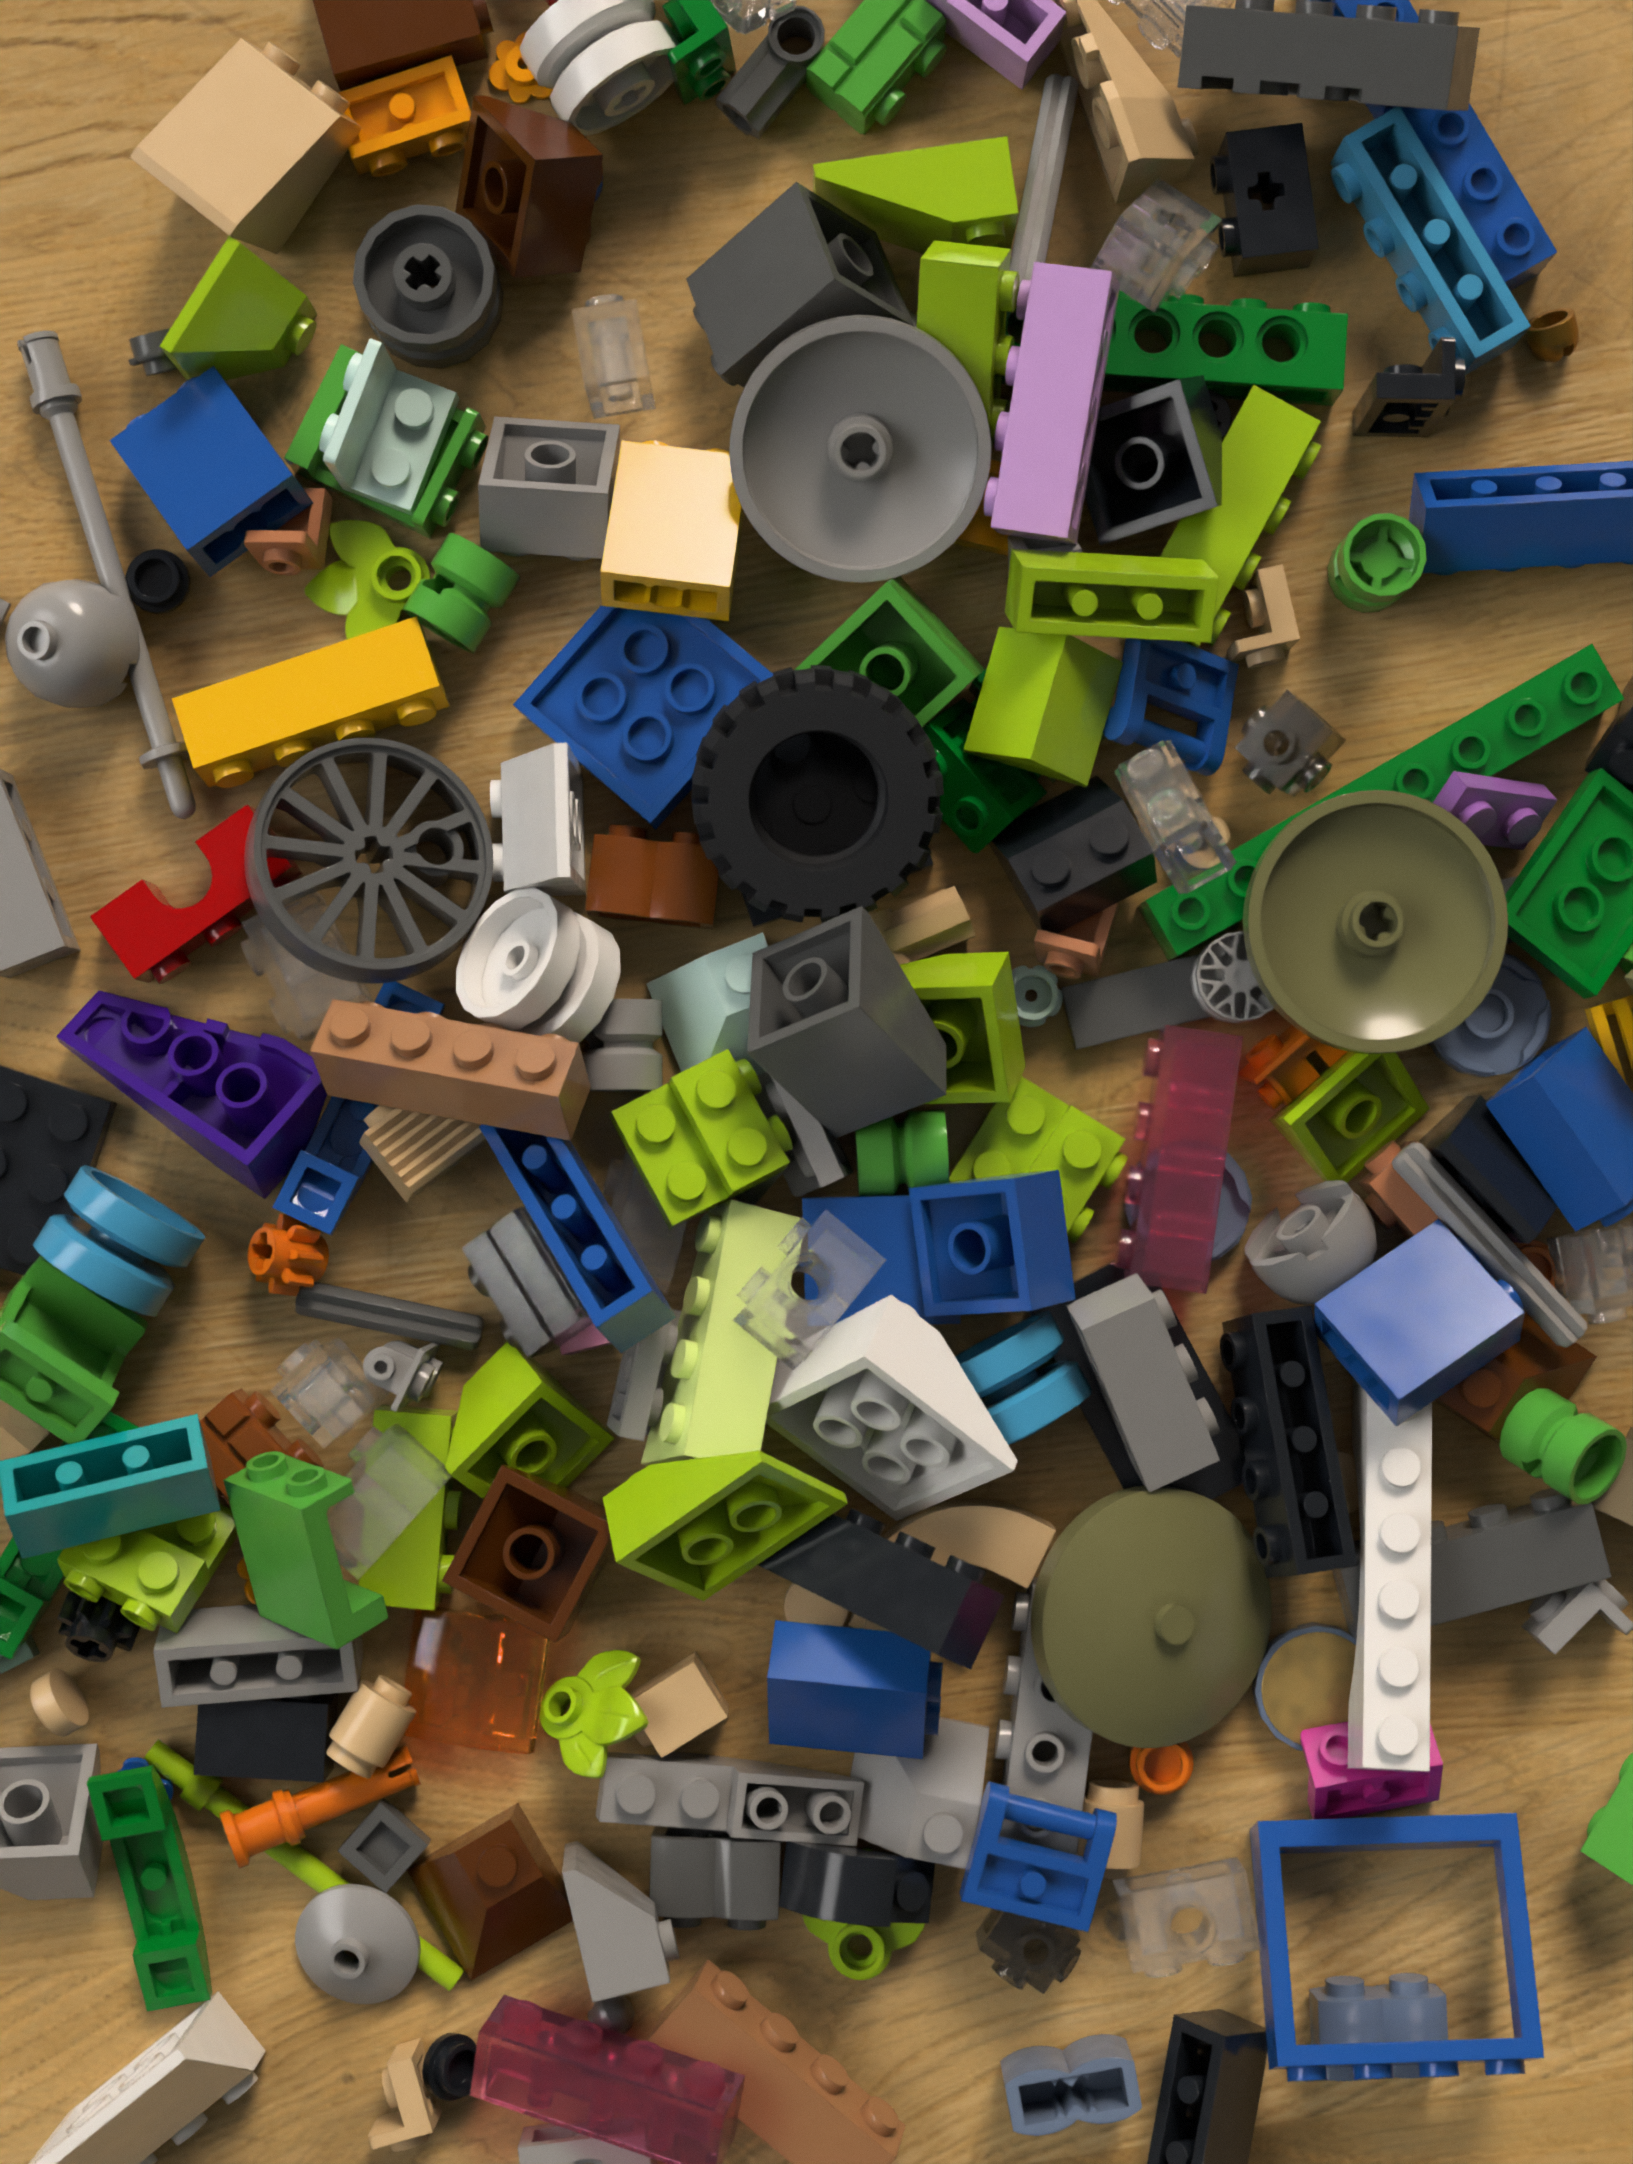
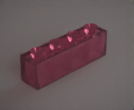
[1115,1025,1243,1294]
[470,1995,745,2164]

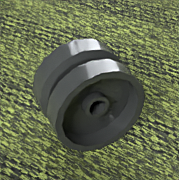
[353,204,504,369]

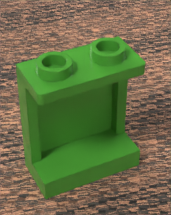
[284,344,489,539]
[0,1255,148,1444]
[223,1451,389,1650]

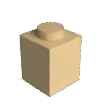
[630,1651,729,1758]

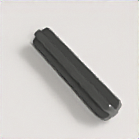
[295,1282,484,1350]

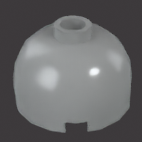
[5,579,140,708]
[1245,1180,1377,1304]

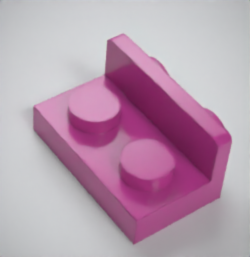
[1300,1721,1443,1819]

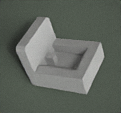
[1521,1579,1633,1654]

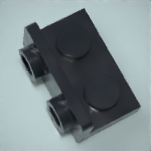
[1353,337,1466,438]

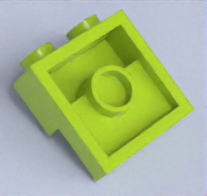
[609,1049,793,1230]
[949,1076,1128,1243]
[57,1504,238,1634]

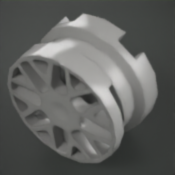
[1190,931,1274,1024]

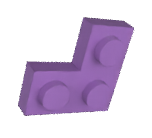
[1433,771,1557,850]

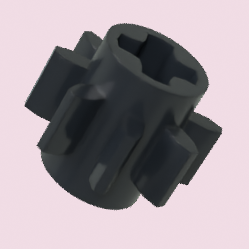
[57,1591,140,1662]

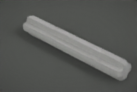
[1010,73,1079,287]
[1392,1142,1588,1348]

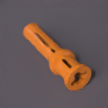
[219,1746,421,1869]

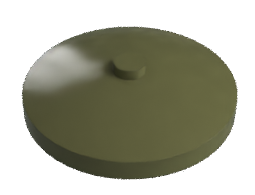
[1243,790,1508,1054]
[1031,1485,1272,1748]

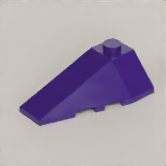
[56,990,327,1199]

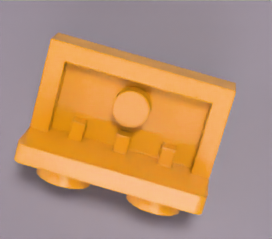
[338,55,471,177]

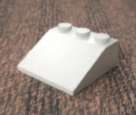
[766,1295,1018,1521]
[29,1991,266,2164]

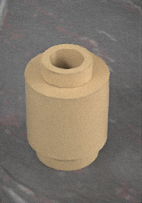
[326,1675,417,1778]
[1076,1778,1144,1879]

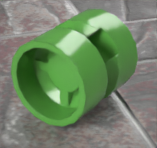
[1327,513,1427,613]
[403,533,520,654]
[855,1110,949,1196]
[1499,1388,1627,1504]

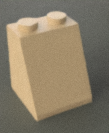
[130,38,362,255]

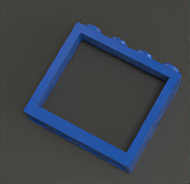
[1249,1813,1544,2082]

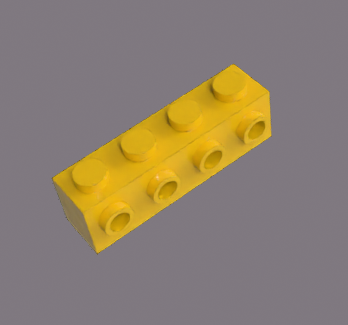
[172,616,450,788]

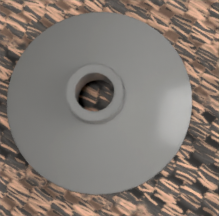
[295,1884,421,2004]

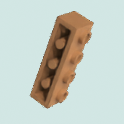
[310,999,591,1141]
[647,1960,906,2164]

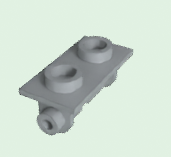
[363,1340,444,1412]

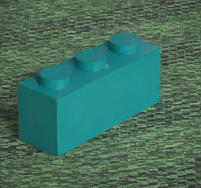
[0,1414,220,1559]

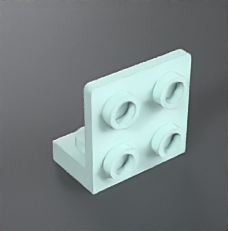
[319,338,459,516]

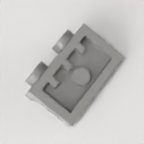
[754,1072,853,1197]
[606,1308,681,1441]

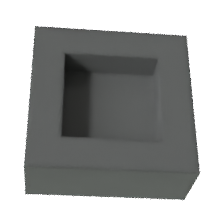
[338,1797,431,1893]

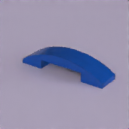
[272,981,445,1236]

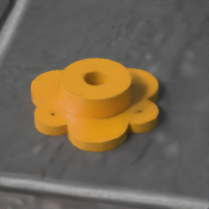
[489,31,554,105]

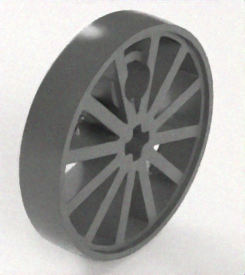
[244,738,493,984]

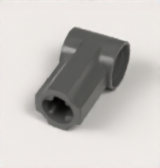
[716,5,825,139]

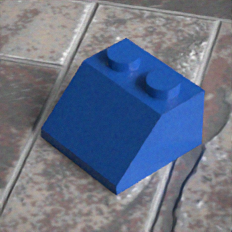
[909,1170,1076,1317]

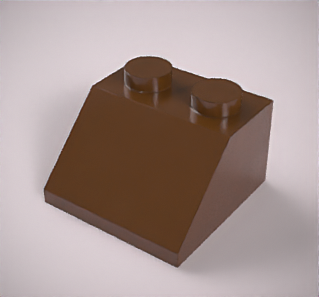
[455,95,603,278]
[442,1464,613,1643]

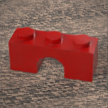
[90,804,303,984]

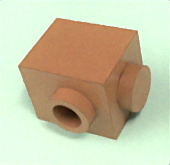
[1358,1140,1443,1240]

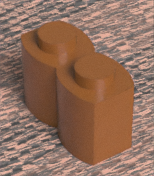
[585,825,719,929]

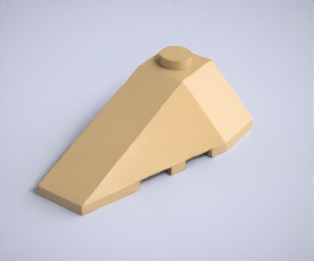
[1052,0,1199,204]

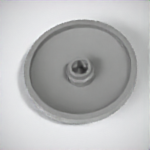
[729,315,991,583]

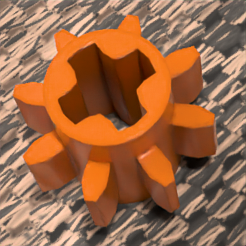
[248,1214,329,1297]

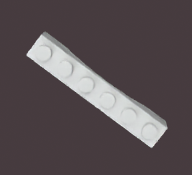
[1348,1379,1432,1772]

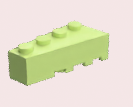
[641,1199,802,1466]

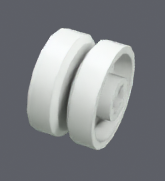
[519,0,680,136]
[456,887,621,1043]

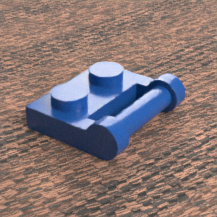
[1103,638,1239,776]
[959,1781,1117,1932]

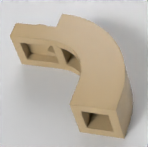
[848,1498,1056,1631]

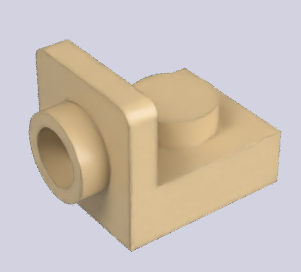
[1227,564,1300,669]
[368,2038,442,2152]

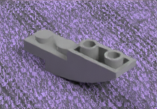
[595,1751,864,1846]

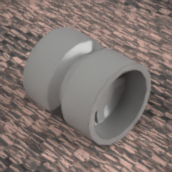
[582,999,663,1092]

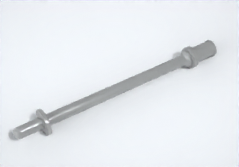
[17,331,196,819]

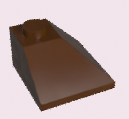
[1434,1310,1597,1444]
[407,1803,573,1981]

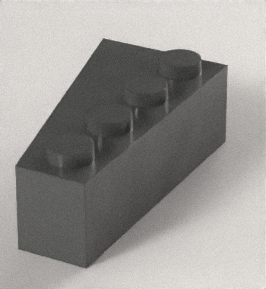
[1177,0,1480,111]

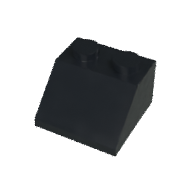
[1085,375,1222,545]
[989,776,1157,934]
[1418,1095,1558,1244]

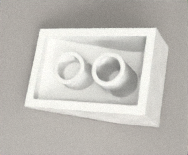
[490,743,586,896]

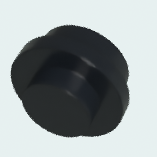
[125,549,191,614]
[422,2032,485,2101]

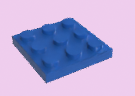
[513,605,774,830]

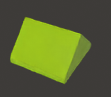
[963,626,1123,787]
[1269,1051,1430,1183]

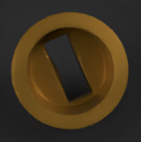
[1525,308,1579,363]

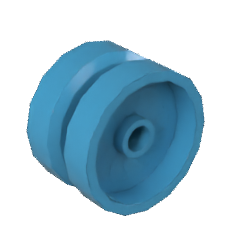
[33,1165,206,1317]
[955,1310,1093,1445]

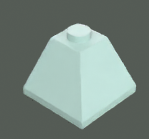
[646,932,768,1076]

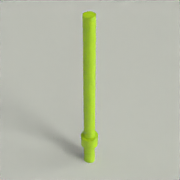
[143,1739,464,1991]

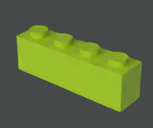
[1160,385,1321,648]

